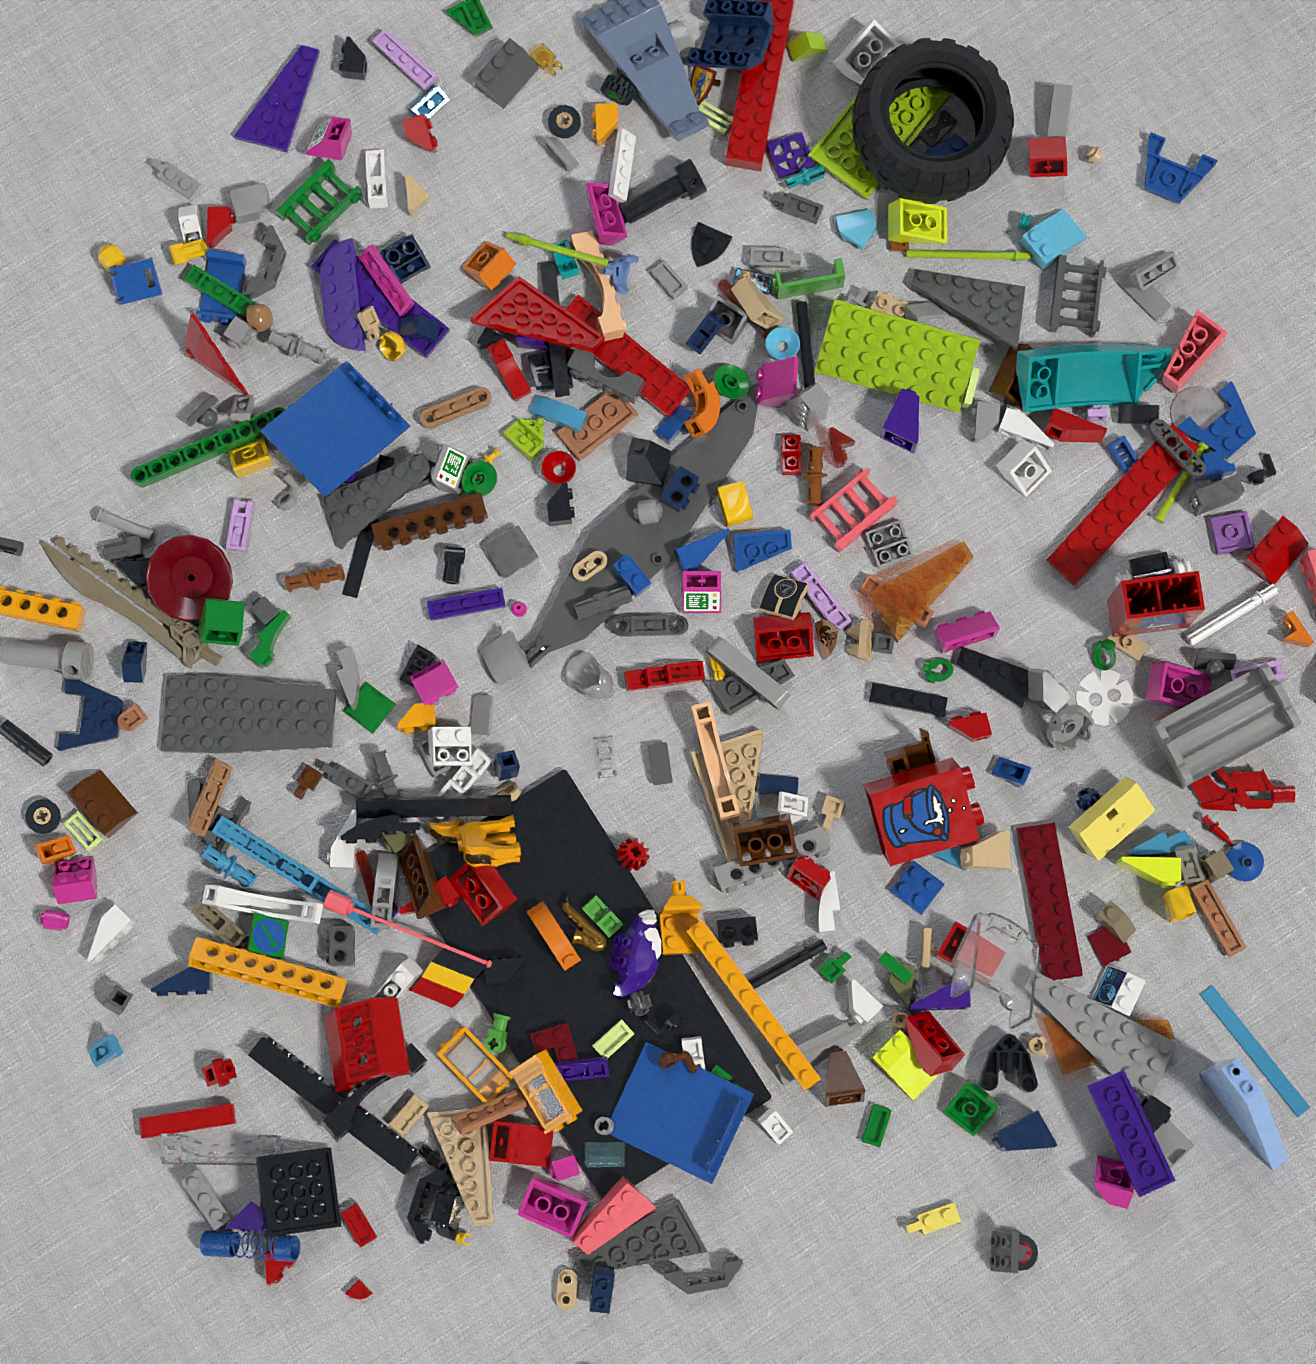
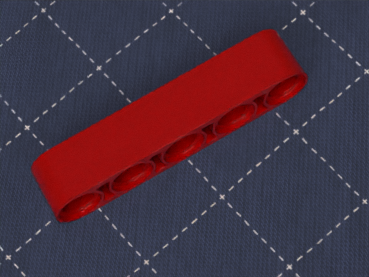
[138,1104,236,1139]

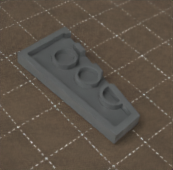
[709,659,795,717]

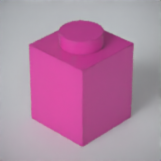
[549,1155,580,1181]

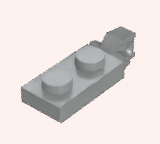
[150,158,200,199]
[749,247,801,268]

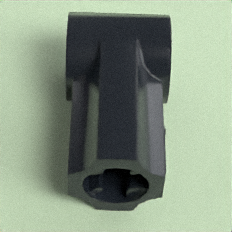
[443,546,466,585]

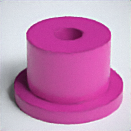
[512,602,527,617]

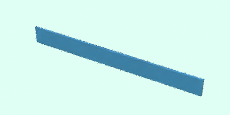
[1201,985,1310,1117]

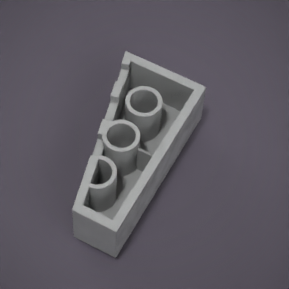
[785,383,830,431]

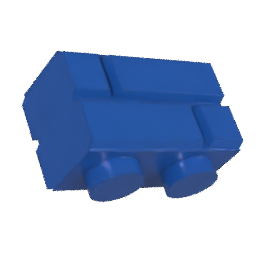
[612,554,652,598]

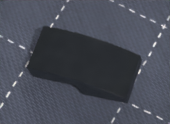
[1118,404,1160,425]

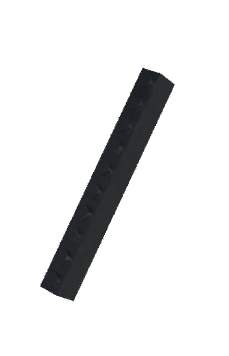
[248,1036,420,1175]

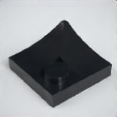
[528,351,573,391]

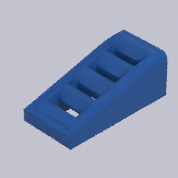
[1106,436,1139,475]

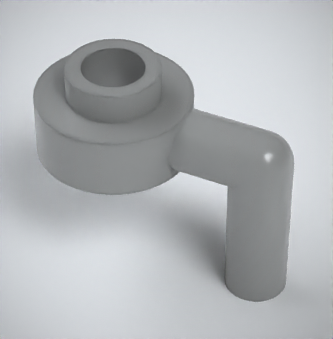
[277,471,300,511]

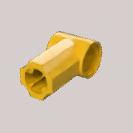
[168,239,208,265]

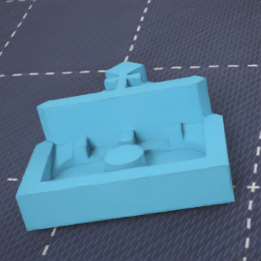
[835,209,876,250]

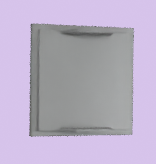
[1153,1120,1194,1169]

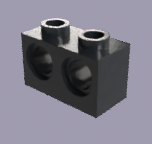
[717,916,758,948]

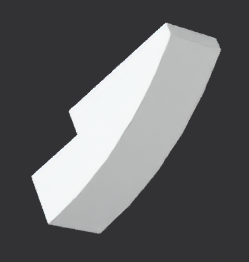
[365,149,388,209]
[818,871,840,934]

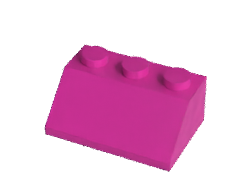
[586,182,628,246]
[934,610,1000,654]
[517,1174,590,1239]

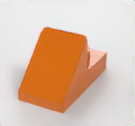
[1281,610,1314,648]
[34,835,77,865]

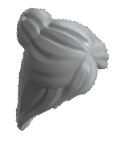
[565,653,613,699]

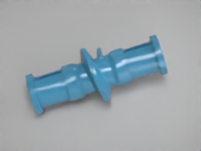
[199,843,257,889]

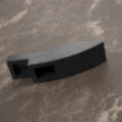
[341,815,420,844]

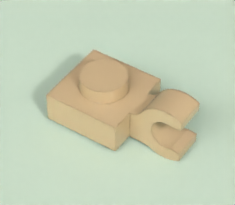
[357,306,382,342]
[821,795,845,832]

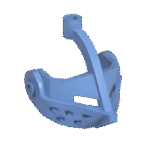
[603,254,639,294]

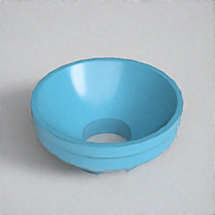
[766,327,800,361]

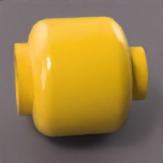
[98,244,126,272]

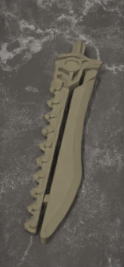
[42,537,222,669]

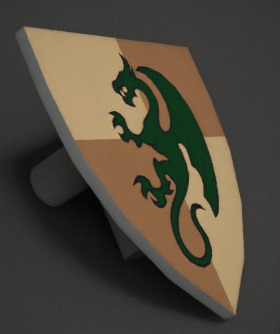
[814,619,846,660]

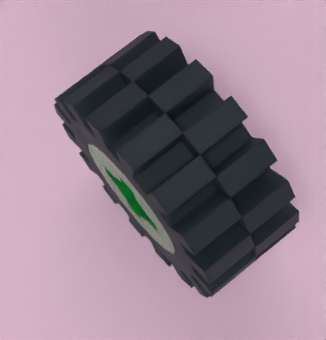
[600,74,637,106]

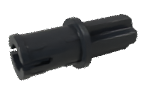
[419,1144,448,1173]

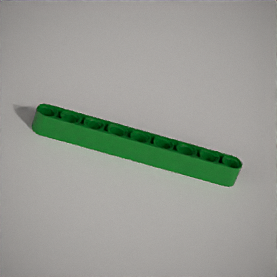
[131,407,285,488]

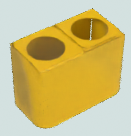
[716,481,753,528]
[1162,885,1196,923]

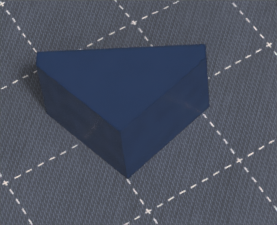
[400,315,440,342]

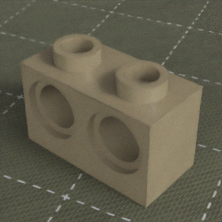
[1201,849,1234,883]

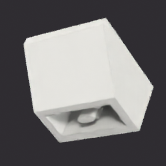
[428,727,472,766]

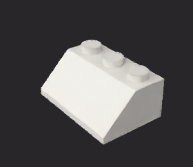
[832,19,900,84]

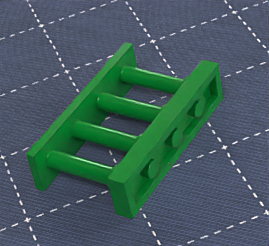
[276,158,362,245]

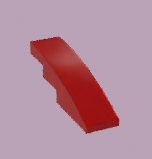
[624,661,705,691]

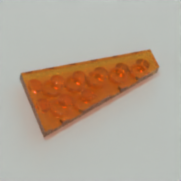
[867,541,974,643]

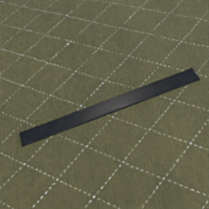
[540,261,570,398]
[342,455,395,598]

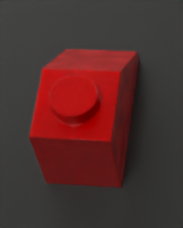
[207,207,236,249]

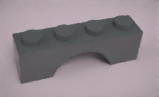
[567,349,645,404]

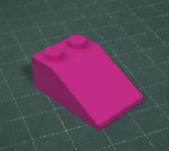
[755,356,798,408]
[1145,662,1212,708]

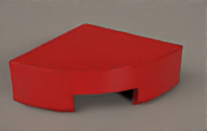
[345,1279,373,1299]

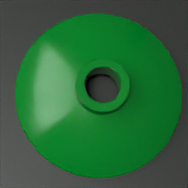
[713,365,750,399]
[461,460,497,497]

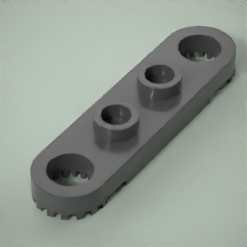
[612,615,688,637]

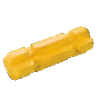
[707,645,725,681]

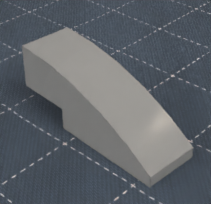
[336,645,360,710]

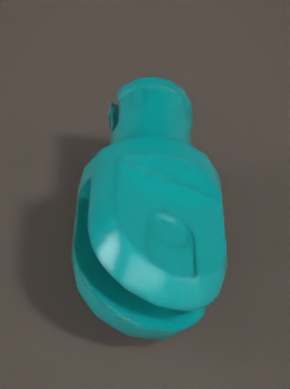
[785,165,825,189]

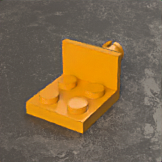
[658,881,703,955]

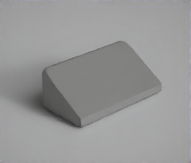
[545,137,579,172]
[905,302,945,321]
[471,696,493,736]

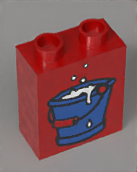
[1107,571,1205,637]
[863,757,985,867]

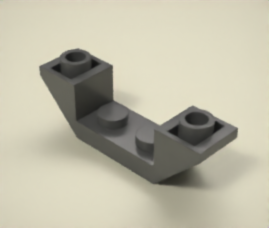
[244,225,287,300]
[664,1256,743,1294]

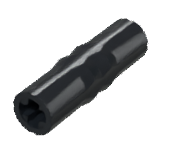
[0,720,53,767]

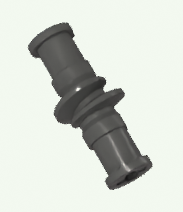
[370,750,399,798]

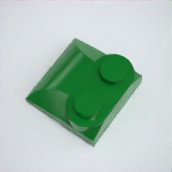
[943,1081,999,1136]

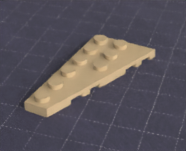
[427,1109,494,1227]

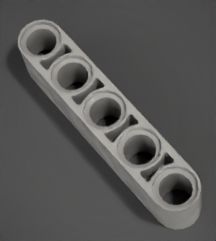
[706,636,791,710]

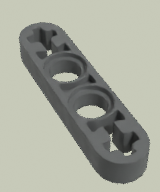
[1150,419,1206,479]

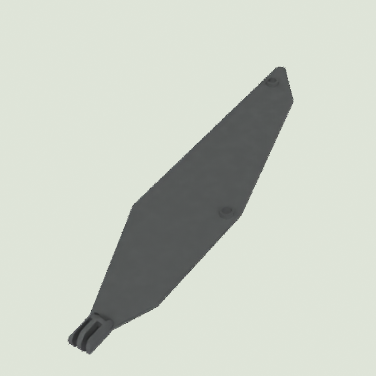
[524,384,758,668]

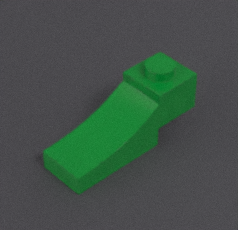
[249,610,292,669]

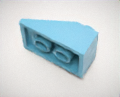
[1020,209,1087,271]

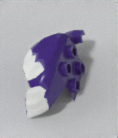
[610,910,661,997]

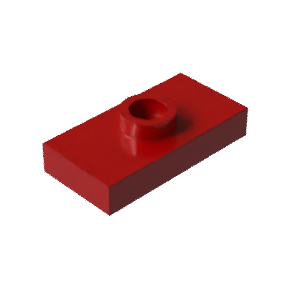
[340,1203,378,1248]

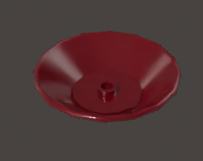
[145,535,233,622]

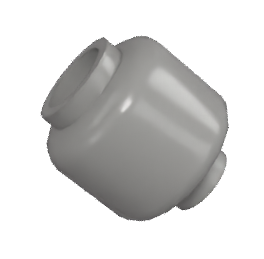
[634,499,663,525]

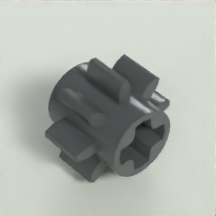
[627,991,652,1016]

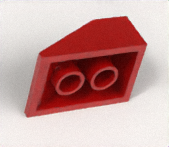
[904,1011,966,1077]

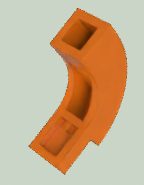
[683,368,720,439]
[527,901,581,971]

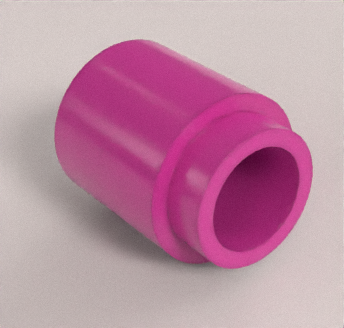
[40,909,70,931]

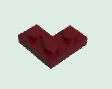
[530,1023,578,1062]

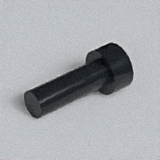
[620,159,707,224]

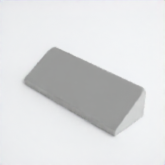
[1127,251,1180,292]
[1117,266,1171,321]

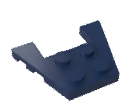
[57,679,123,751]

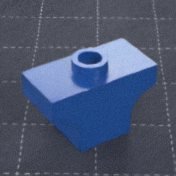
[1195,451,1236,482]

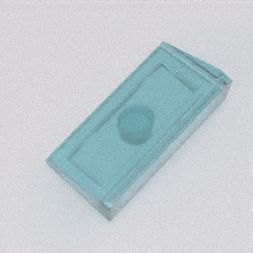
[585,1142,625,1167]

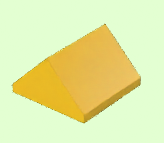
[228,438,274,478]

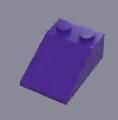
[908,980,971,1011]

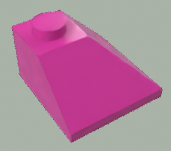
[1094,1155,1134,1209]

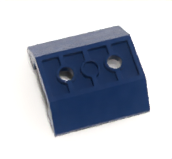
[685,0,774,70]

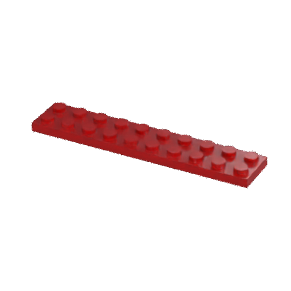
[1046,424,1199,586]

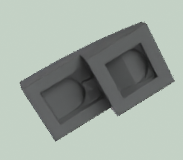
[873,613,898,654]
[648,742,673,785]

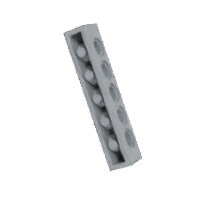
[713,826,830,893]

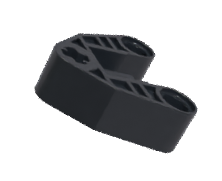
[979,1034,1038,1093]

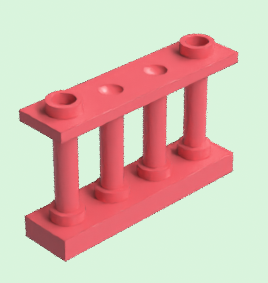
[810,468,898,553]

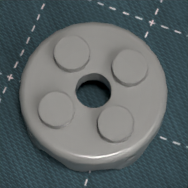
[1047,705,1094,753]

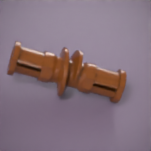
[803,446,827,505]
[285,564,345,592]

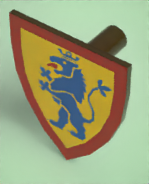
[690,66,721,106]

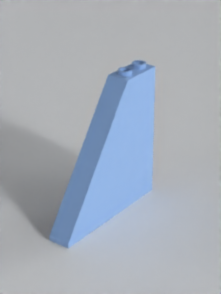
[1199,1057,1288,1171]

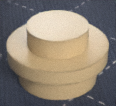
[1086,146,1103,164]

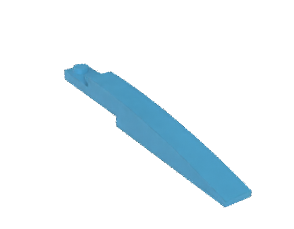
[212,816,381,935]

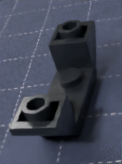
[407,1167,451,1244]

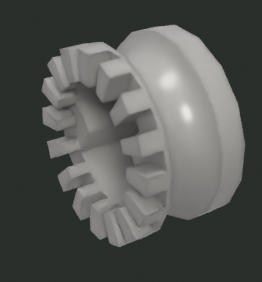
[595,1117,614,1135]

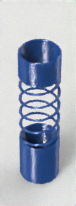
[200,1230,301,1262]

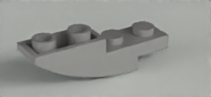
[371,853,398,930]

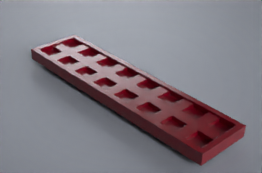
[1016,822,1083,981]

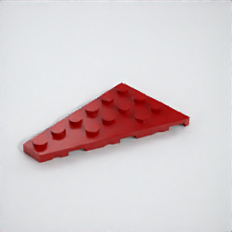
[471,276,605,352]

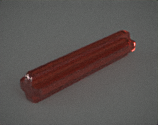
[355,851,375,907]

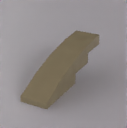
[191,897,257,954]

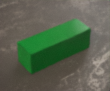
[877,951,913,985]

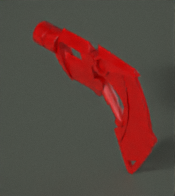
[1191,768,1296,811]

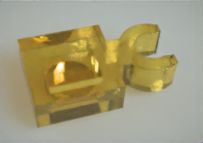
[530,43,563,77]

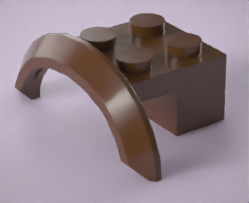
[884,728,936,776]

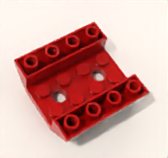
[324,998,410,1094]

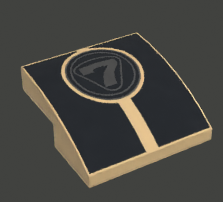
[759,574,809,620]

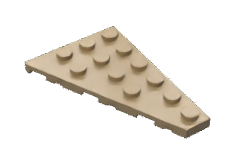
[690,729,763,862]

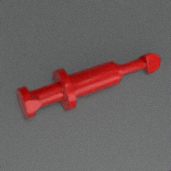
[1201,814,1236,847]

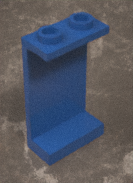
[196,250,247,326]

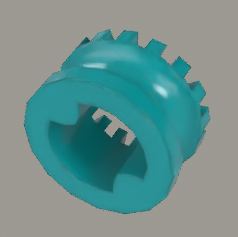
[1018,212,1032,231]

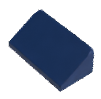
[759,774,799,795]

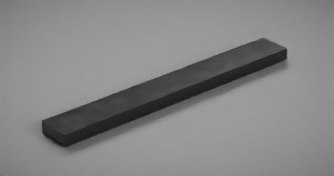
[356,795,512,819]

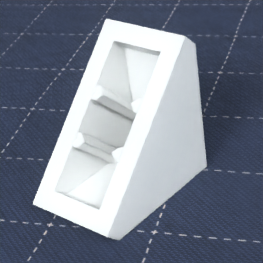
[777,792,808,824]

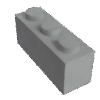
[181,1170,234,1230]

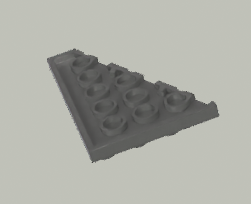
[911,269,1026,350]

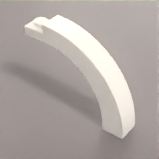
[202,884,323,924]

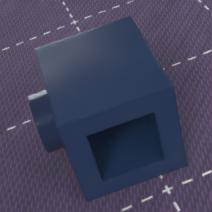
[493,750,520,781]

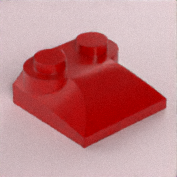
[786,855,831,900]

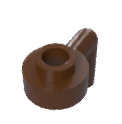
[658,1051,698,1074]

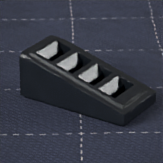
[399,645,435,688]

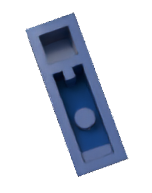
[673,528,730,571]

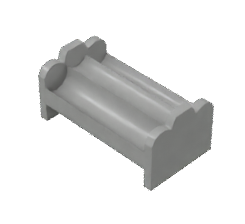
[1149,662,1301,789]

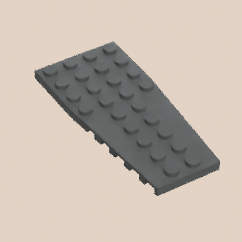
[161,675,336,754]

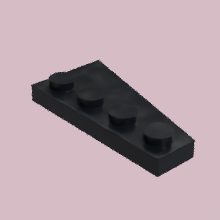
[955,647,1028,709]

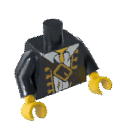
[431,1183,471,1245]

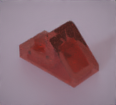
[828,427,855,468]

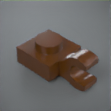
[294,765,324,800]

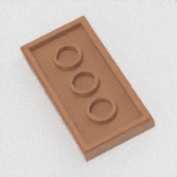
[556,393,638,462]

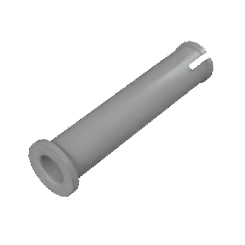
[96,508,155,541]

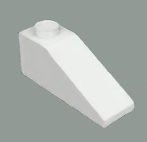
[998,407,1054,452]
[327,810,359,870]

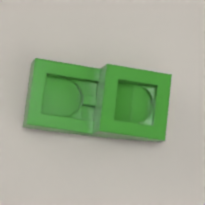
[581,895,623,938]

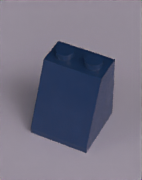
[992,1110,1058,1152]

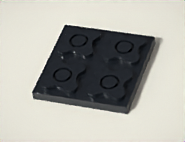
[256,1147,341,1238]

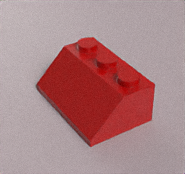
[1243,516,1309,585]
[753,612,814,662]
[449,863,518,926]

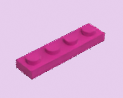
[358,245,415,316]

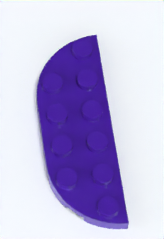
[320,238,366,351]

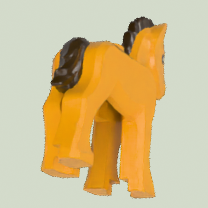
[428,815,521,867]

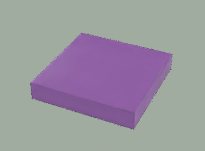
[1209,511,1255,555]

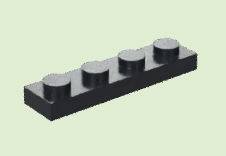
[868,683,948,717]

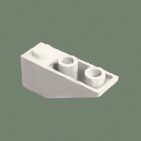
[87,904,135,964]
[372,958,424,999]

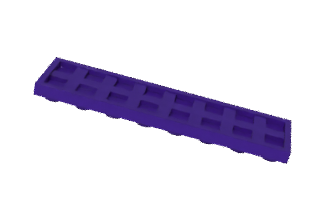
[311,239,450,359]

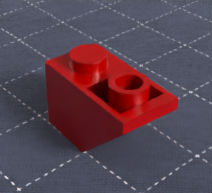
[402,114,438,153]
[947,711,992,742]
[264,1242,297,1286]

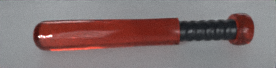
[718,279,771,340]

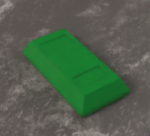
[861,1104,892,1148]

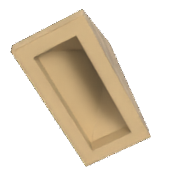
[405,174,430,216]

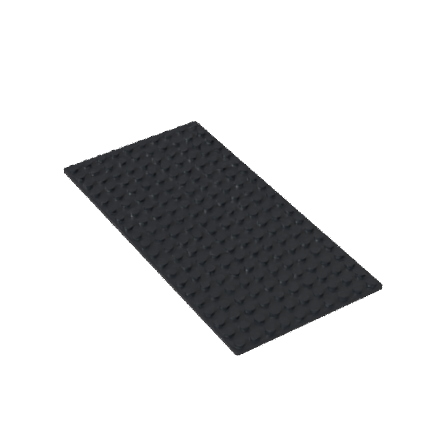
[402,770,771,1199]

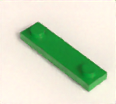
[183,264,256,319]

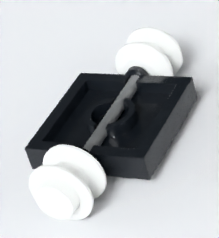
[1114,552,1191,587]

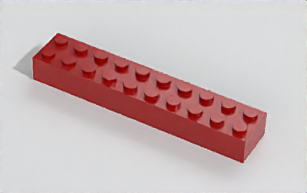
[725,0,795,172]

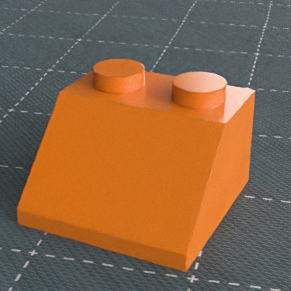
[461,241,517,290]

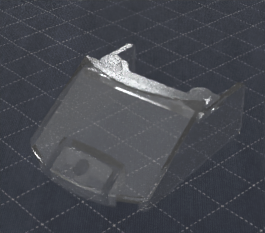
[949,912,1039,1029]

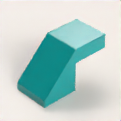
[551,239,580,280]

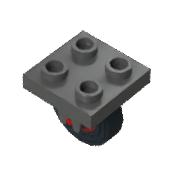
[990,1231,1038,1273]

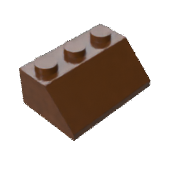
[988,343,1033,412]
[67,770,138,838]
[733,813,798,867]

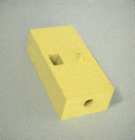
[1068,776,1156,861]

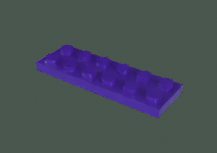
[1087,1070,1176,1197]

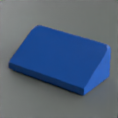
[654,405,693,444]

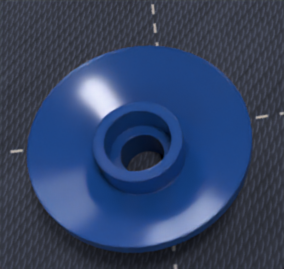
[1226,843,1264,882]

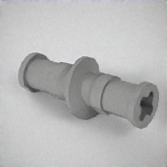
[268,329,327,365]

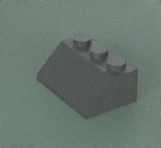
[474,38,539,109]

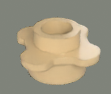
[891,1010,911,1031]
[1026,1035,1046,1056]

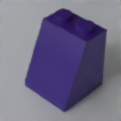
[880,388,919,454]

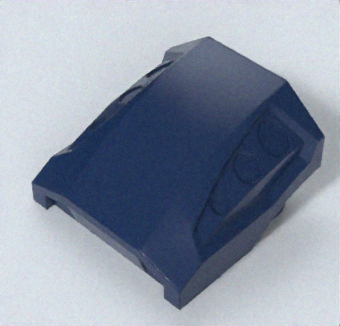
[379,234,431,284]

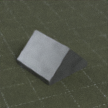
[707,294,749,344]

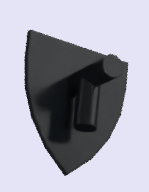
[691,222,732,267]

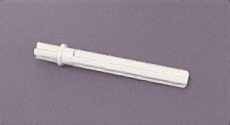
[1187,583,1278,645]

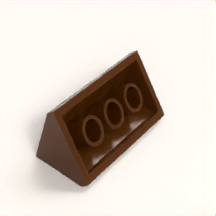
[399,834,446,919]

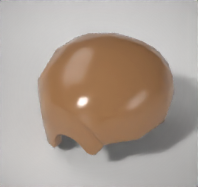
[246,304,273,332]

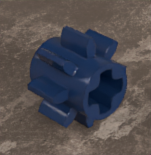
[1076,787,1101,811]

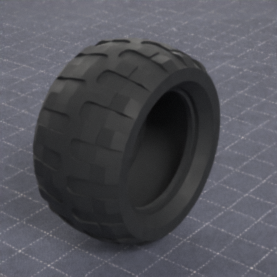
[852,38,1014,204]

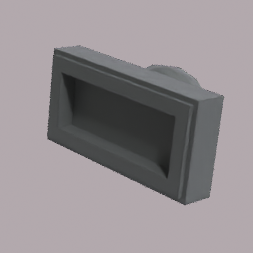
[186,395,218,427]
[1194,652,1236,678]

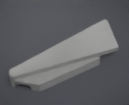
[774,1020,863,1086]

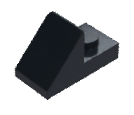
[477,327,506,350]

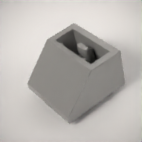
[1028,668,1071,714]

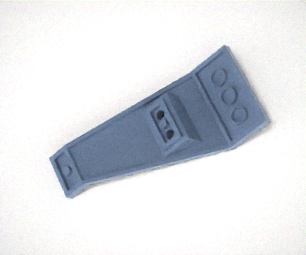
[580,0,710,142]

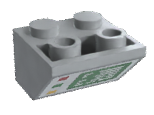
[430,444,473,496]

